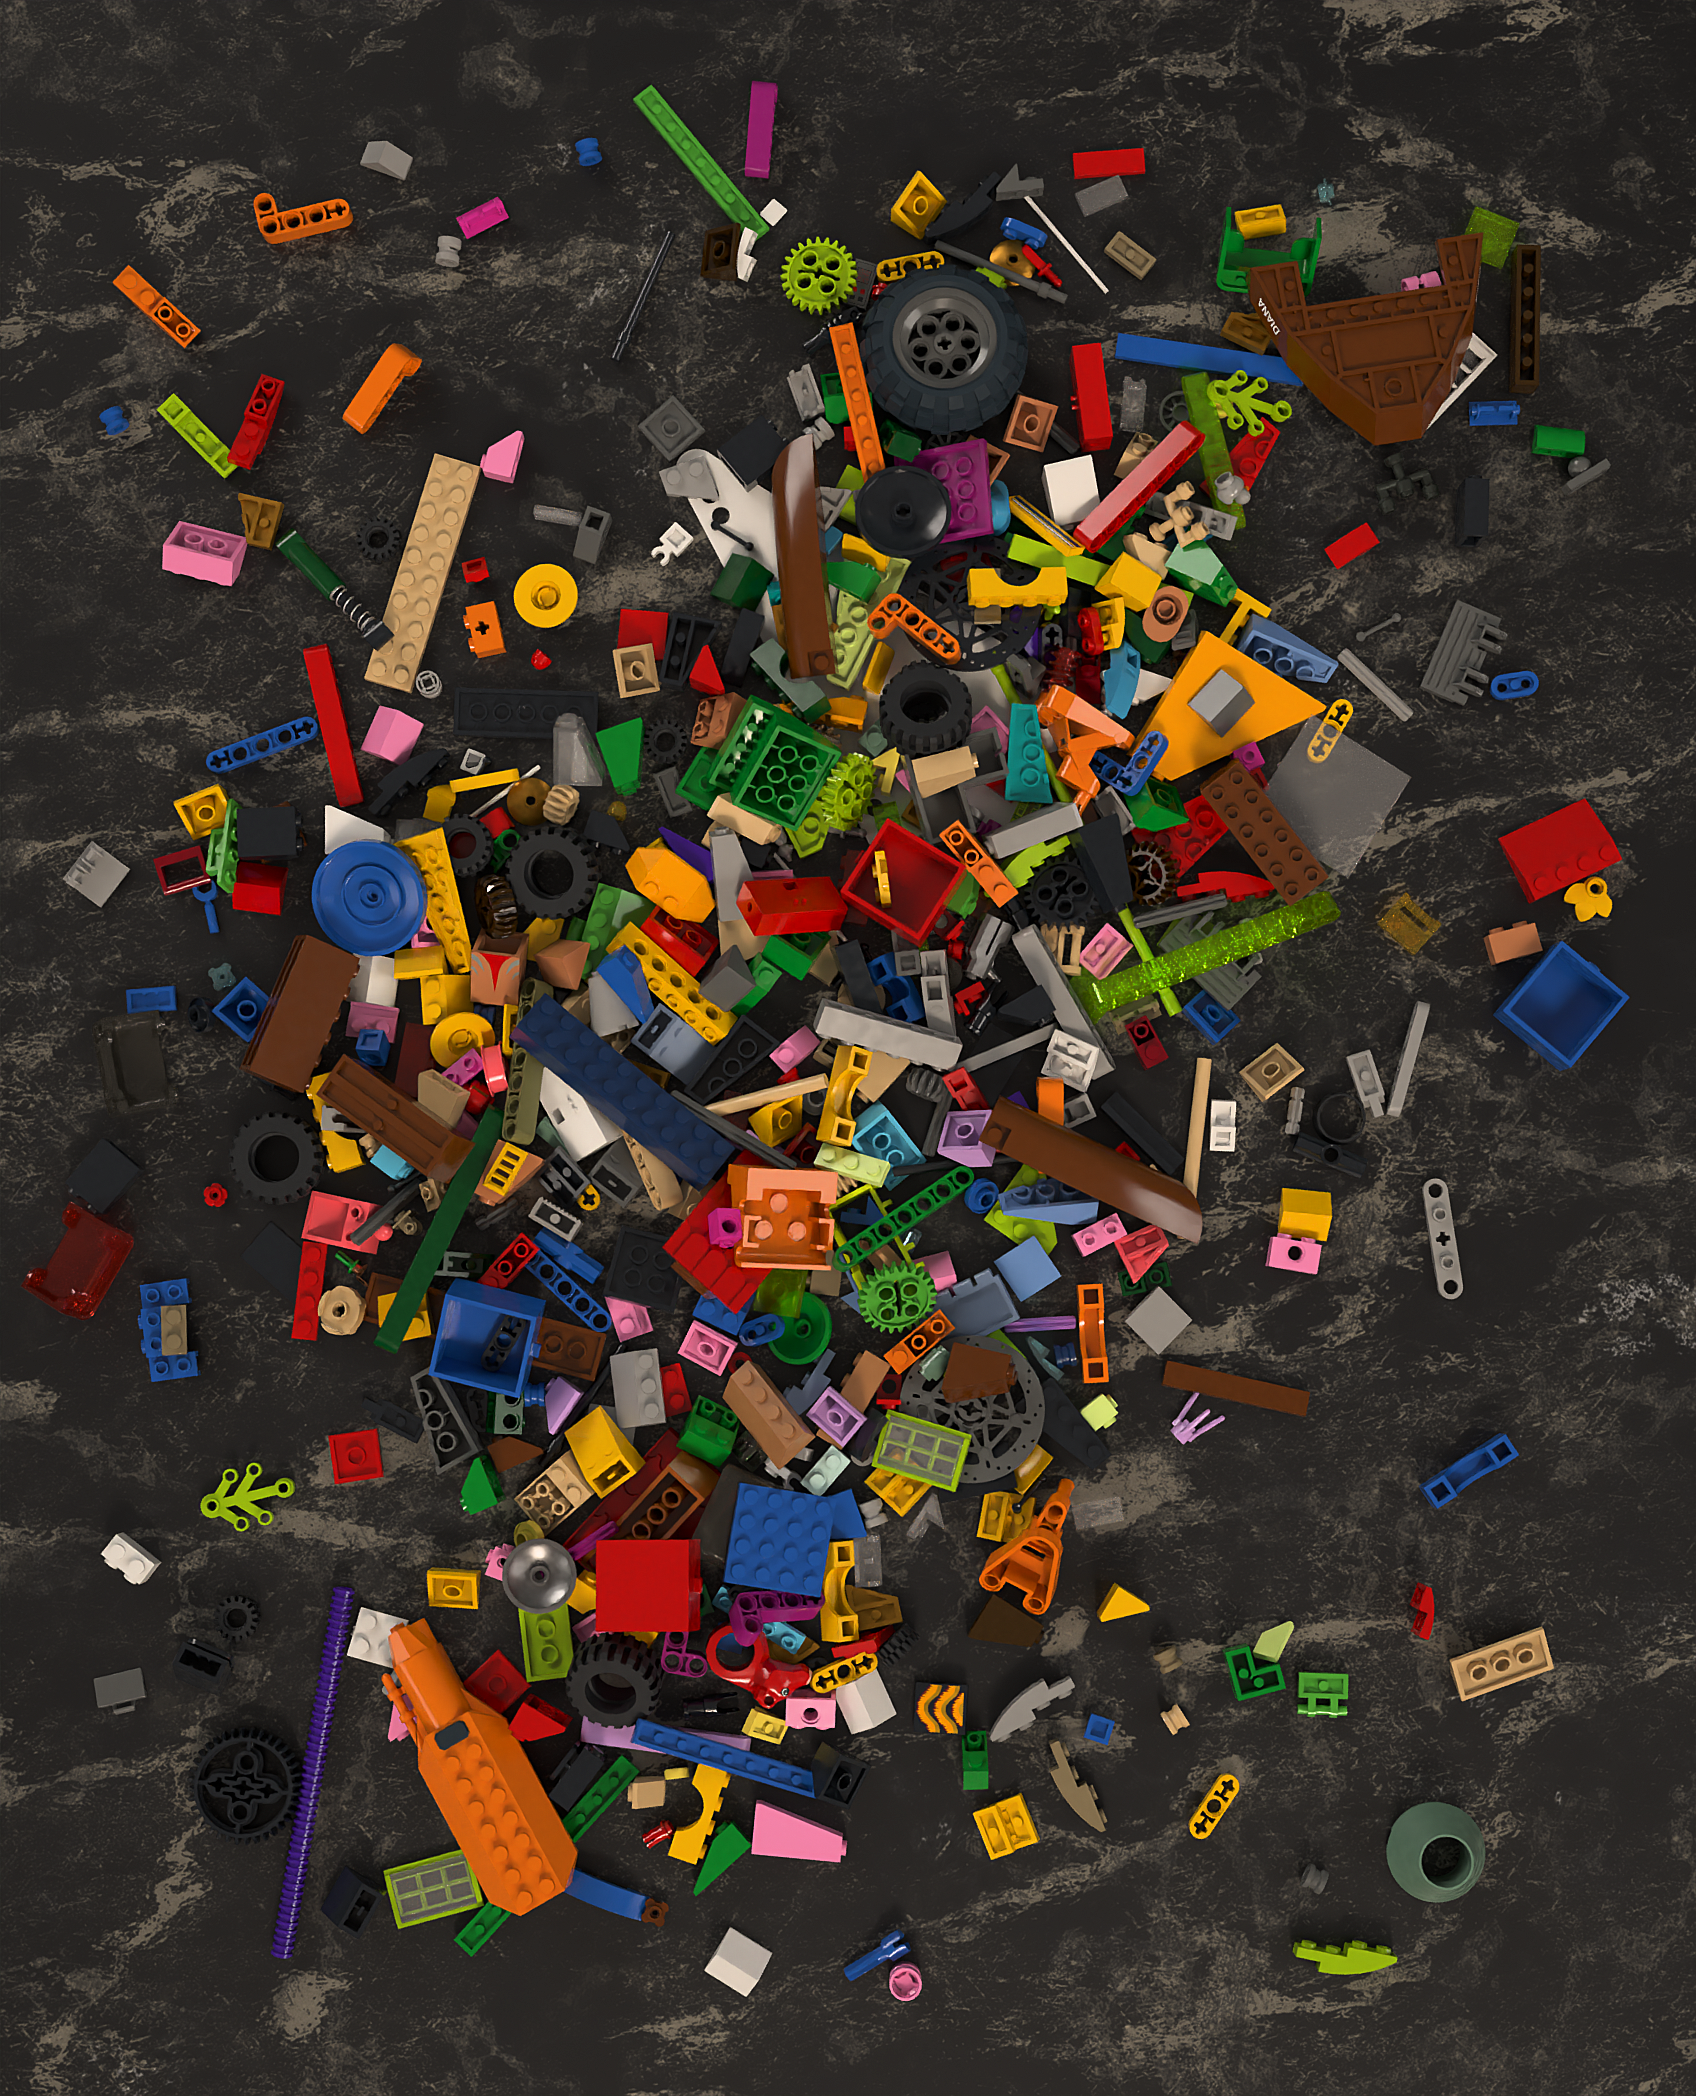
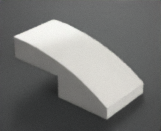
[737,227,758,282]
[1210,1099,1236,1151]

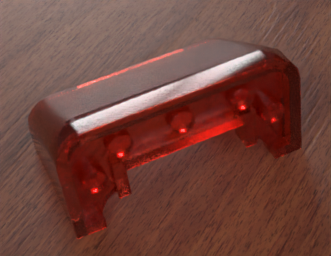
[21,1201,134,1320]

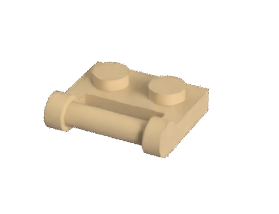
[1040,924,1085,976]

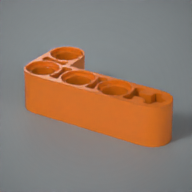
[254,193,353,244]
[342,343,422,434]
[867,593,962,665]
[1036,1077,1064,1174]

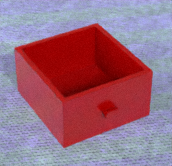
[840,818,967,948]
[596,1539,703,1632]

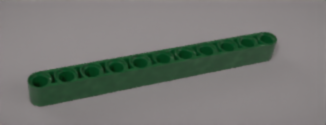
[373,1104,505,1355]

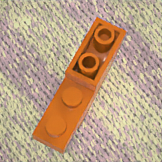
[113,265,201,348]
[939,820,1018,908]

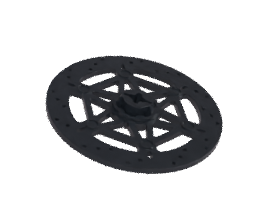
[898,535,1042,672]

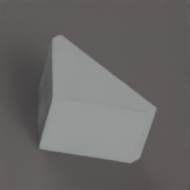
[360,141,413,181]

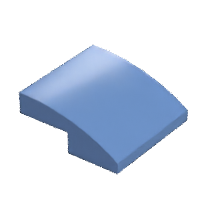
[994,1235,1061,1302]

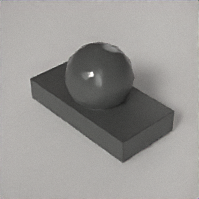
[1561,456,1611,496]

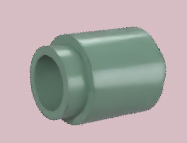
[919,1345,950,1381]

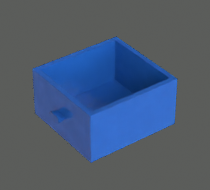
[1493,941,1630,1071]
[428,1278,546,1398]

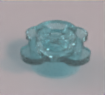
[1317,178,1335,205]
[208,963,236,991]

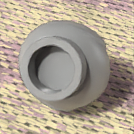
[1215,472,1250,505]

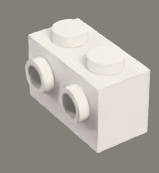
[101,1532,161,1584]

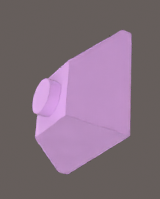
[937,1110,996,1167]
[545,1376,585,1435]

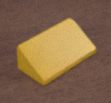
[1234,204,1286,240]
[841,533,891,572]
[862,641,895,695]
[1014,1441,1053,1495]

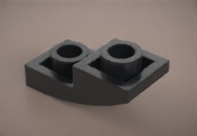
[846,1406,889,1463]

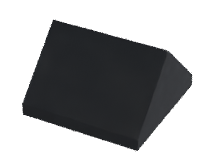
[1043,587,1091,640]

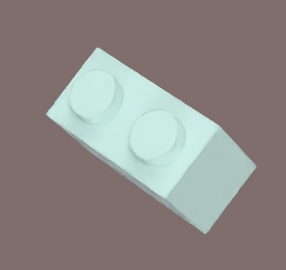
[800,1445,851,1496]

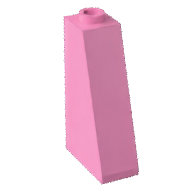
[751,1800,847,1862]

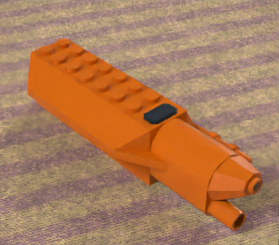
[381,1618,578,1916]

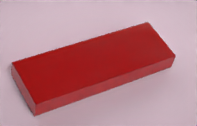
[1072,148,1145,179]

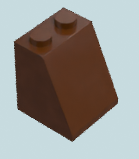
[941,1342,1018,1403]

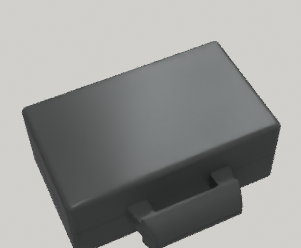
[94,1668,147,1715]

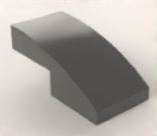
[891,930,922,977]

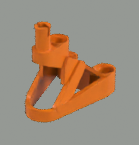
[1034,685,1136,817]
[979,1478,1075,1615]

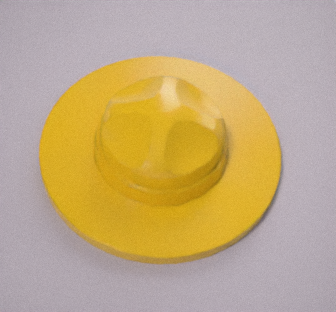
[514,564,578,628]
[430,1012,495,1068]

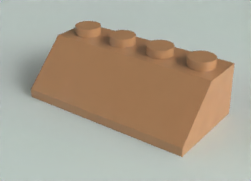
[723,1360,815,1470]

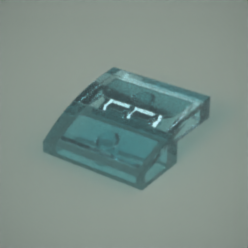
[1025,1335,1064,1381]

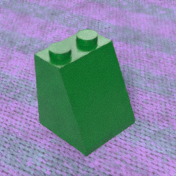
[1164,525,1238,607]
[595,717,646,796]

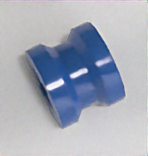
[575,138,602,166]
[99,406,130,435]
[524,1382,546,1407]

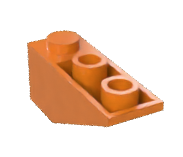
[884,1309,955,1375]

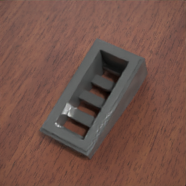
[1172,609,1199,651]

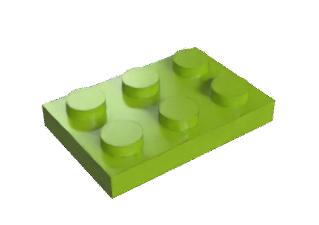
[518,1602,574,1682]

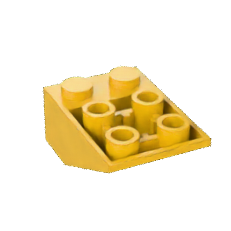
[564,1405,646,1499]

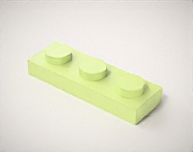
[814,1143,891,1187]

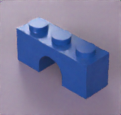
[866,952,926,1024]

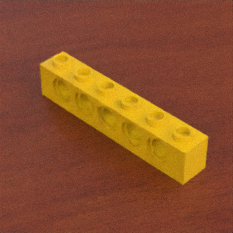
[605,921,738,1046]

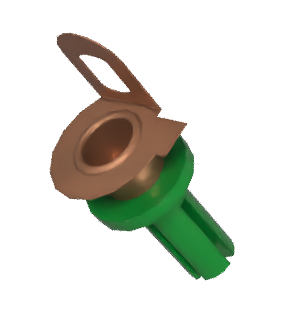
[335,1250,368,1287]

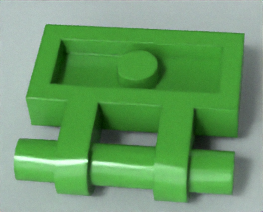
[1297,1671,1348,1718]

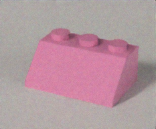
[162,521,247,586]

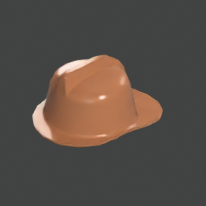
[1142,586,1189,642]

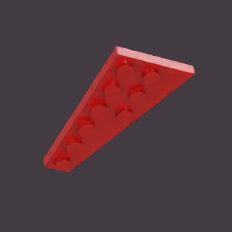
[1130,767,1270,888]

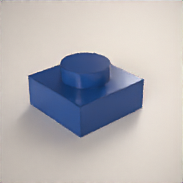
[1083,1713,1115,1745]

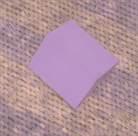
[806,1386,868,1447]

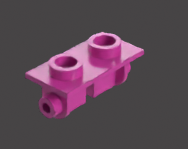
[456,197,509,239]
[441,1048,484,1087]

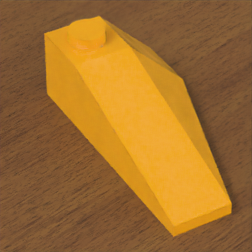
[776,695,868,734]

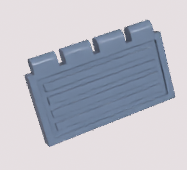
[914,1268,1020,1346]

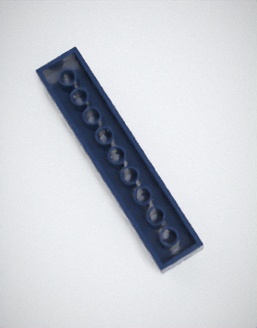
[509,993,735,1192]

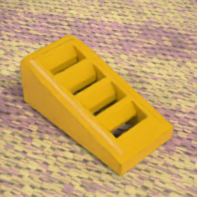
[482,1142,529,1197]

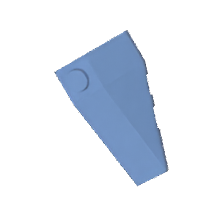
[1235,613,1338,683]
[998,1178,1099,1225]

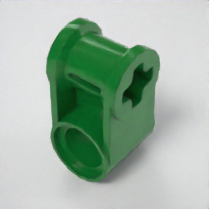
[489,829,522,875]

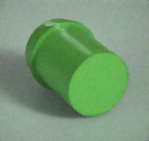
[565,917,587,941]

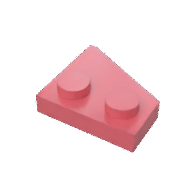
[1114,1224,1169,1284]

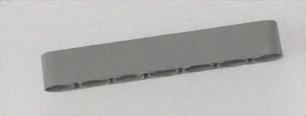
[1012,924,1116,1080]

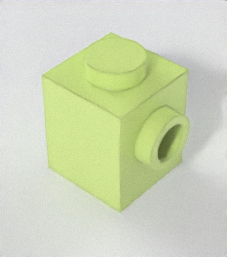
[1078,1393,1118,1431]

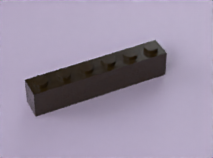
[1509,244,1541,394]

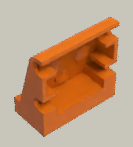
[727,1164,838,1270]

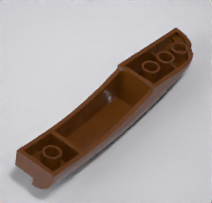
[771,433,839,679]
[978,1095,1202,1244]

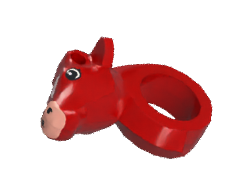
[705,1621,812,1709]

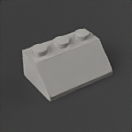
[610,1348,667,1429]

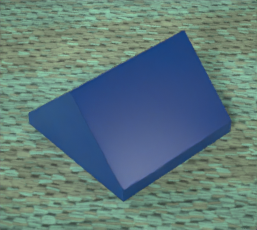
[212,977,269,1044]
[1181,989,1241,1045]

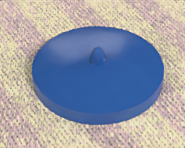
[312,839,428,956]

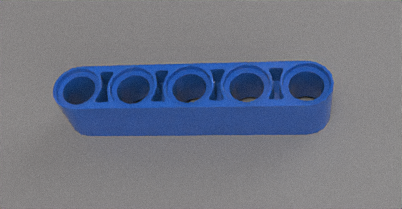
[525,1249,613,1332]

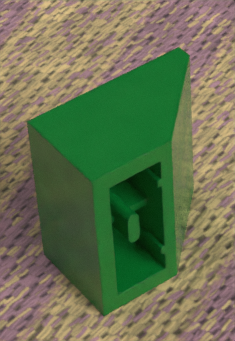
[676,1395,741,1467]

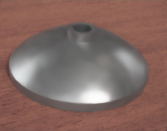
[502,1539,577,1614]

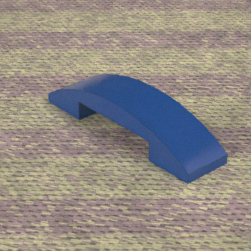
[563,1867,650,1921]

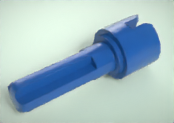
[844,1929,911,1981]

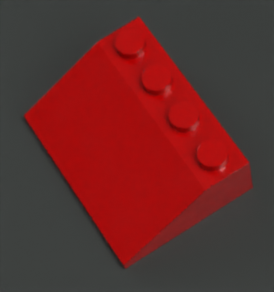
[1498,798,1622,904]

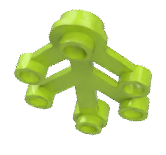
[1207,370,1292,436]
[200,1462,295,1531]

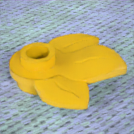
[1564,876,1612,922]

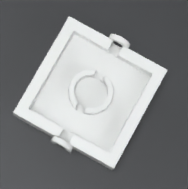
[347,1607,409,1668]

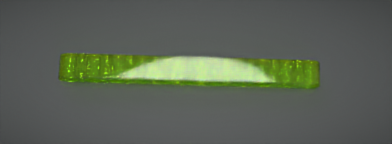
[1086,891,1341,1013]

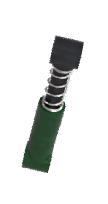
[275,528,395,652]

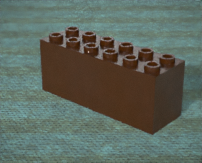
[1199,756,1329,907]
[239,935,360,1093]
[316,1054,476,1184]

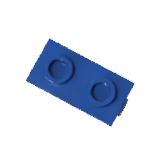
[1469,401,1520,426]

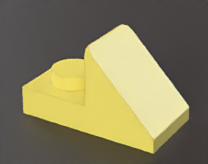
[871,747,901,797]
[742,1706,788,1745]

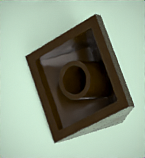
[700,223,742,281]

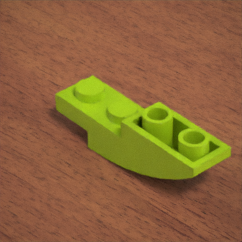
[983,835,1070,898]
[1293,1940,1398,1975]

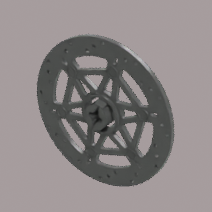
[899,1335,1045,1483]

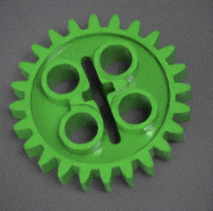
[857,1260,937,1333]

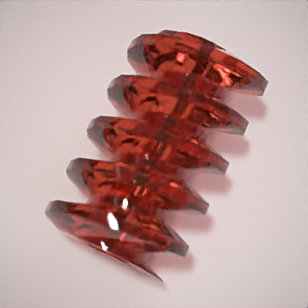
[1040,644,1082,694]

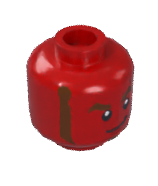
[462,1080,495,1116]

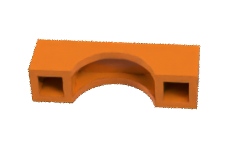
[1076,1284,1109,1383]

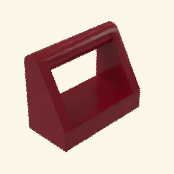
[153,845,212,896]

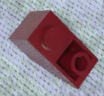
[1076,652,1101,704]
[1124,1015,1169,1071]

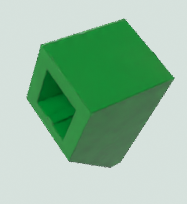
[962,1731,988,1790]

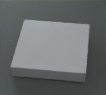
[1124,1286,1192,1355]

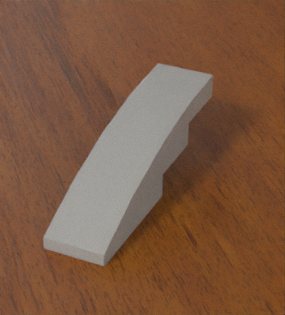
[1144,491,1238,540]

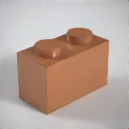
[1483,921,1543,966]

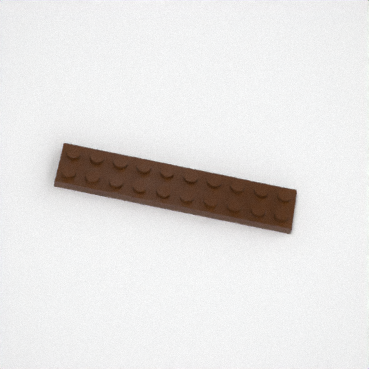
[363,1272,607,1381]

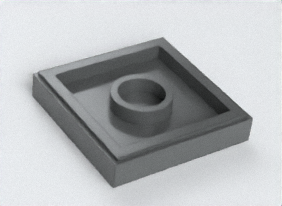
[638,395,705,463]

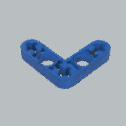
[1088,731,1169,796]

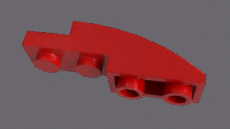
[227,374,285,470]
[1174,871,1275,903]
[476,1232,540,1290]

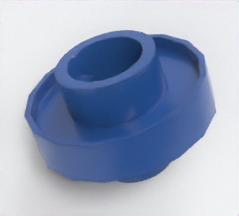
[964,1178,999,1214]

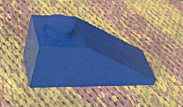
[596,945,654,1024]

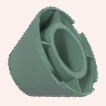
[1386,1802,1485,1903]

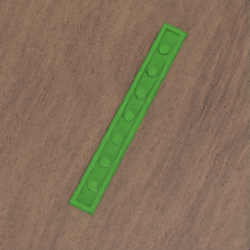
[633,84,769,241]

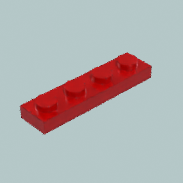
[292,1241,328,1341]

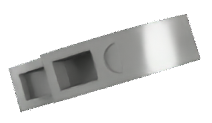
[920,949,956,1036]
[989,1676,1075,1742]

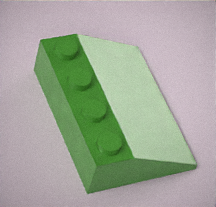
[581,883,657,981]

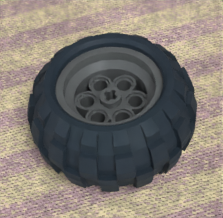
[860,264,1028,435]

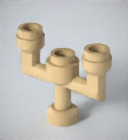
[1149,481,1209,548]

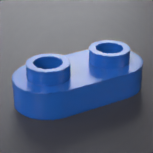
[1000,217,1048,249]
[1489,671,1539,700]
[739,1314,785,1347]

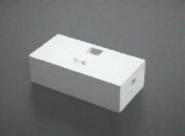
[540,1067,623,1162]

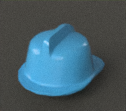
[988,480,1011,536]

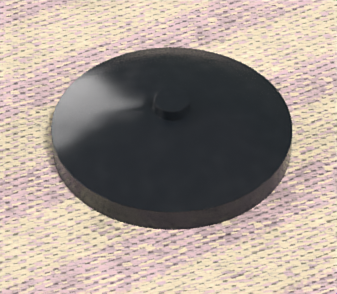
[855,465,951,559]

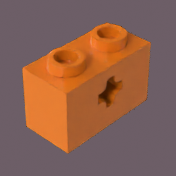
[463,601,506,658]

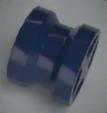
[474,1004,496,1029]
[1053,1342,1077,1369]

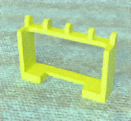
[829,1184,925,1290]

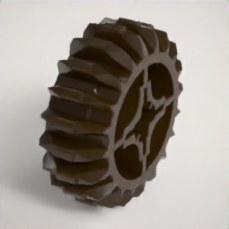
[1125,841,1181,906]
[474,874,518,939]

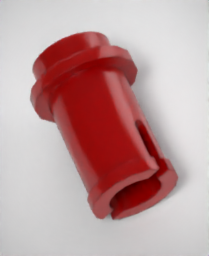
[642,1820,675,1849]

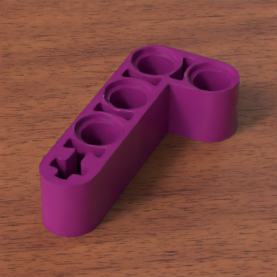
[745,81,778,179]
[729,1590,825,1646]
[661,1632,708,1677]

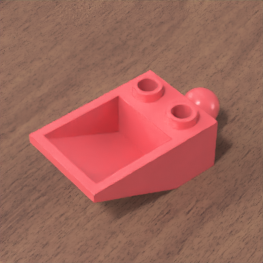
[301,1191,393,1254]

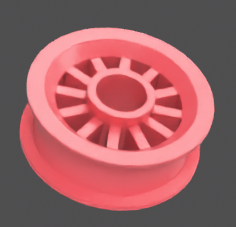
[481,1041,510,1097]

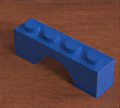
[1418,1433,1519,1509]

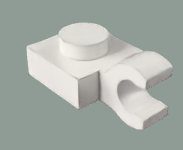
[761,1453,802,1491]

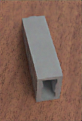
[981,802,1083,859]
[709,827,755,922]

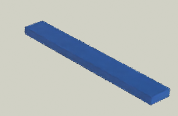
[1115,333,1303,386]
[630,1717,816,1798]

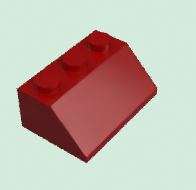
[639,905,720,978]
[508,1693,573,1742]

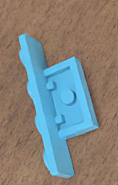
[712,1585,806,1654]

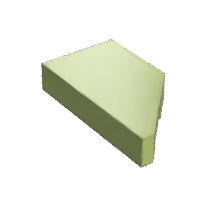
[1253,1621,1294,1663]

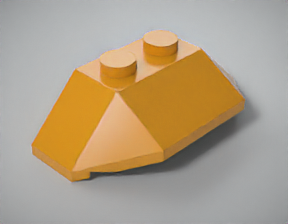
[625,847,716,923]

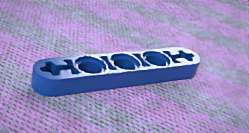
[206,717,319,774]

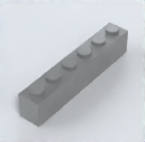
[813,998,963,1072]

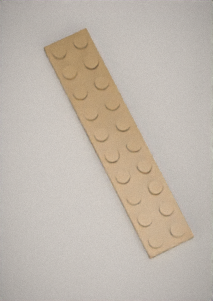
[364,454,481,693]

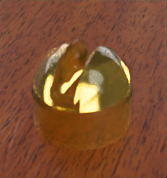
[607,801,627,821]

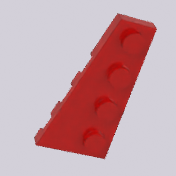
[1198,416,1280,516]

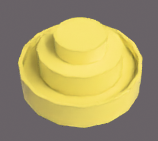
[514,1520,544,1547]

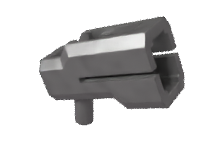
[961,912,1015,984]

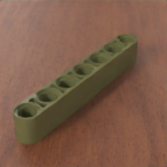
[502,977,554,1146]

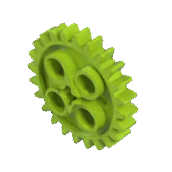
[781,237,858,315]
[822,752,877,831]

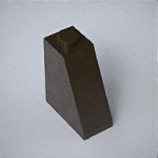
[967,1592,1045,1647]

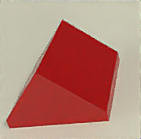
[689,645,725,697]
[232,861,288,916]

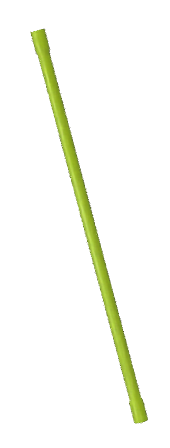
[990,652,1183,1017]

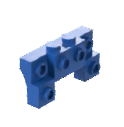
[138,1278,201,1382]

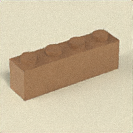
[815,1350,891,1450]

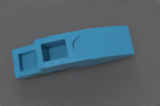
[1104,635,1140,719]

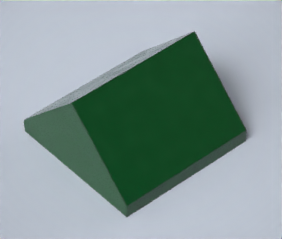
[710,553,774,612]

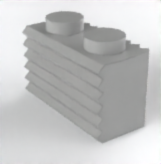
[528,1197,583,1242]

